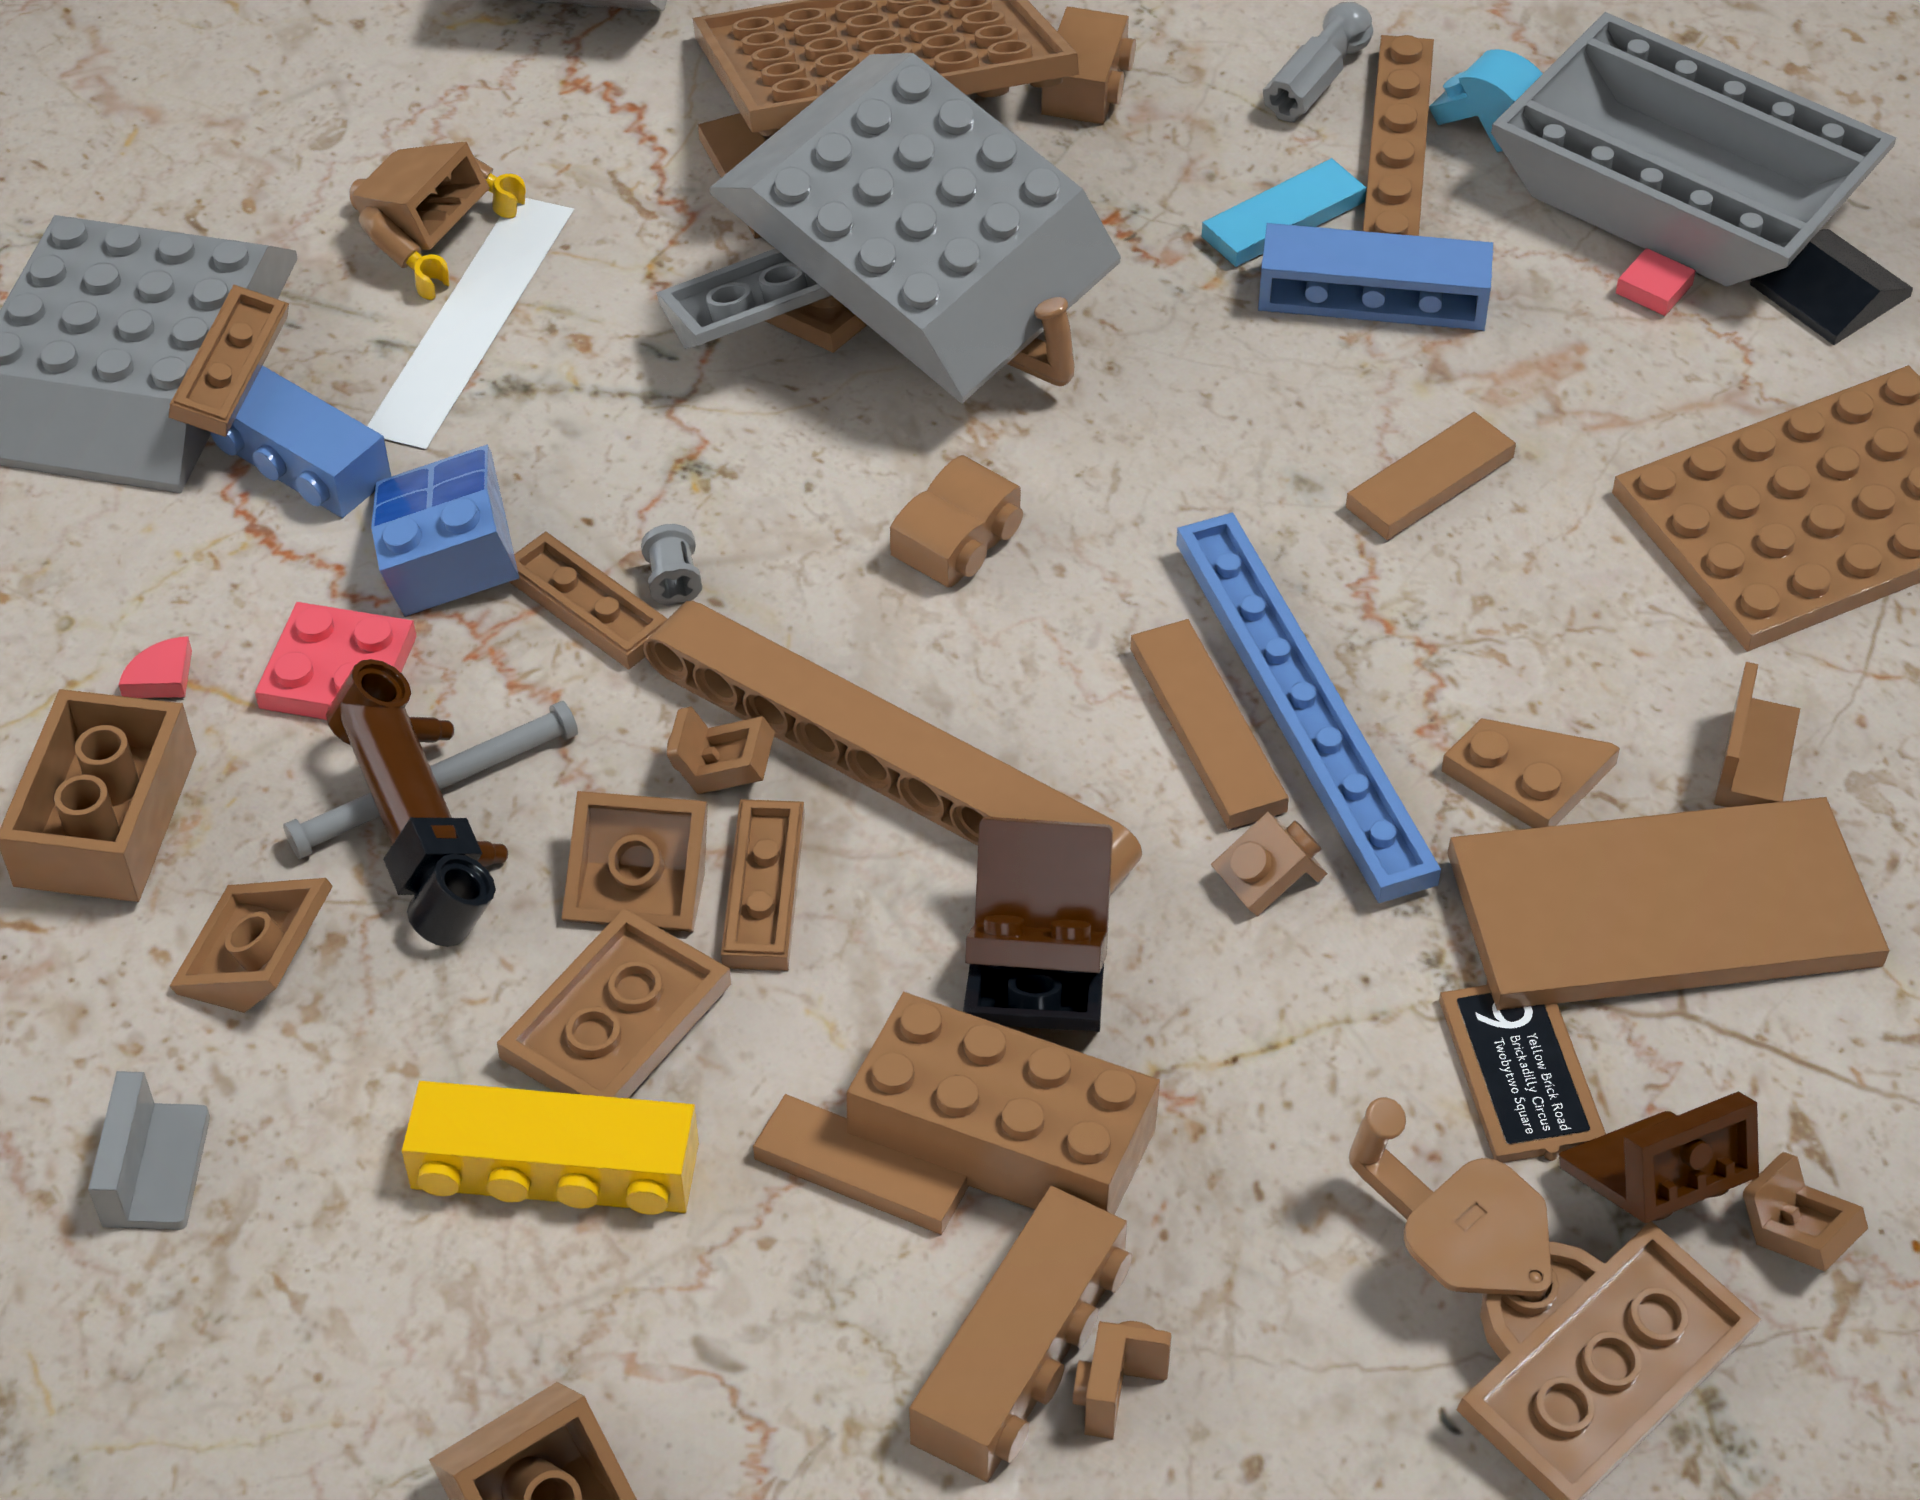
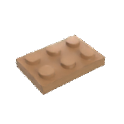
[497,908,731,1098]

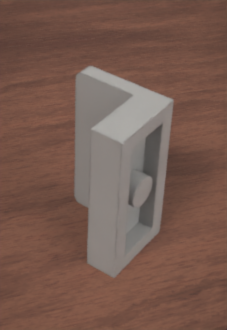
[88,1071,210,1230]

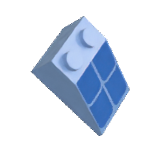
[371,444,520,617]

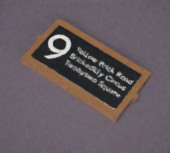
[1439,981,1606,1163]

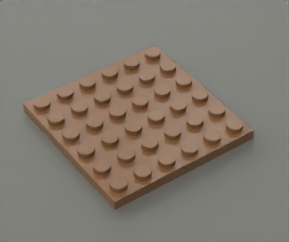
[692,0,1079,136]

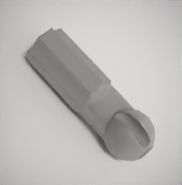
[1263,2,1373,122]

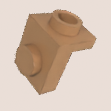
[667,706,775,794]
[1210,812,1328,916]
[1743,1152,1868,1271]
[1073,1321,1172,1439]

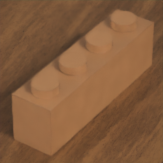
[909,1186,1132,1483]

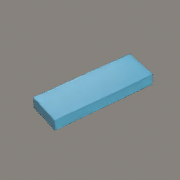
[1201,158,1367,267]

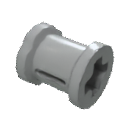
[641,524,702,605]

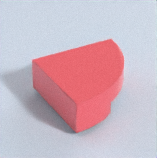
[119,636,192,698]

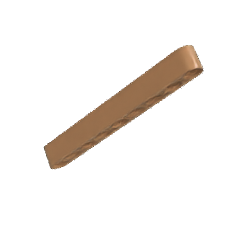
[643,601,1142,896]

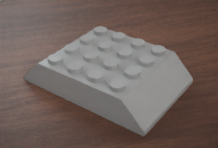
[1491,12,1896,287]
[710,53,1121,404]
[0,215,298,493]

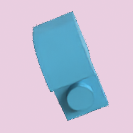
[1429,49,1543,152]

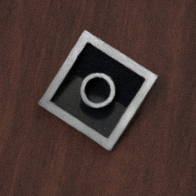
[1750,229,1913,345]
[963,964,1104,1032]

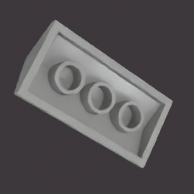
[656,248,832,349]

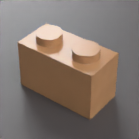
[1041,6,1136,124]

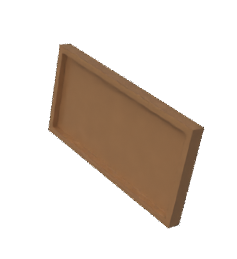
[1447,797,1890,1010]

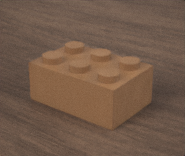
[0,689,197,902]

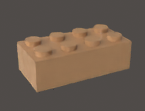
[847,991,1160,1215]

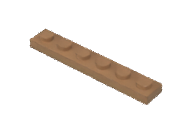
[1363,35,1434,236]

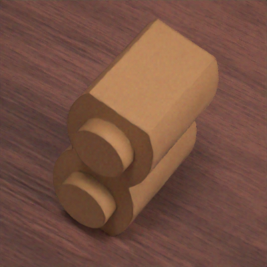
[890,455,1023,588]

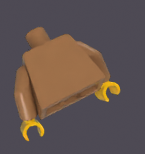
[350,142,526,300]

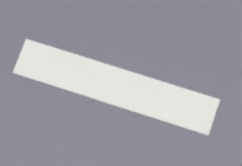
[367,198,574,449]

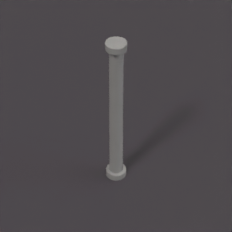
[283,701,578,859]

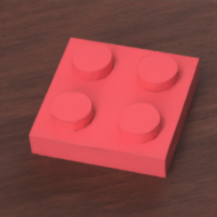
[255,602,417,720]

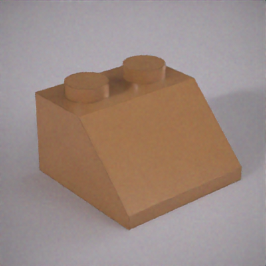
[429,1382,637,1500]

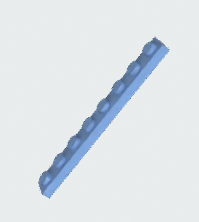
[1176,512,1441,904]

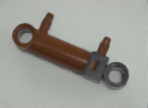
[326,659,508,947]

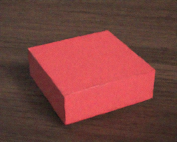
[1616,248,1696,316]

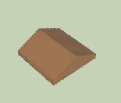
[562,791,708,932]
[170,878,333,1013]

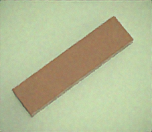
[1130,619,1289,830]

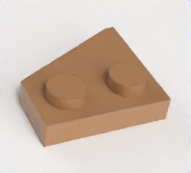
[1441,718,1620,828]

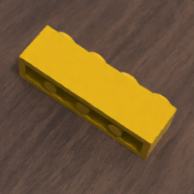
[402,1081,699,1215]

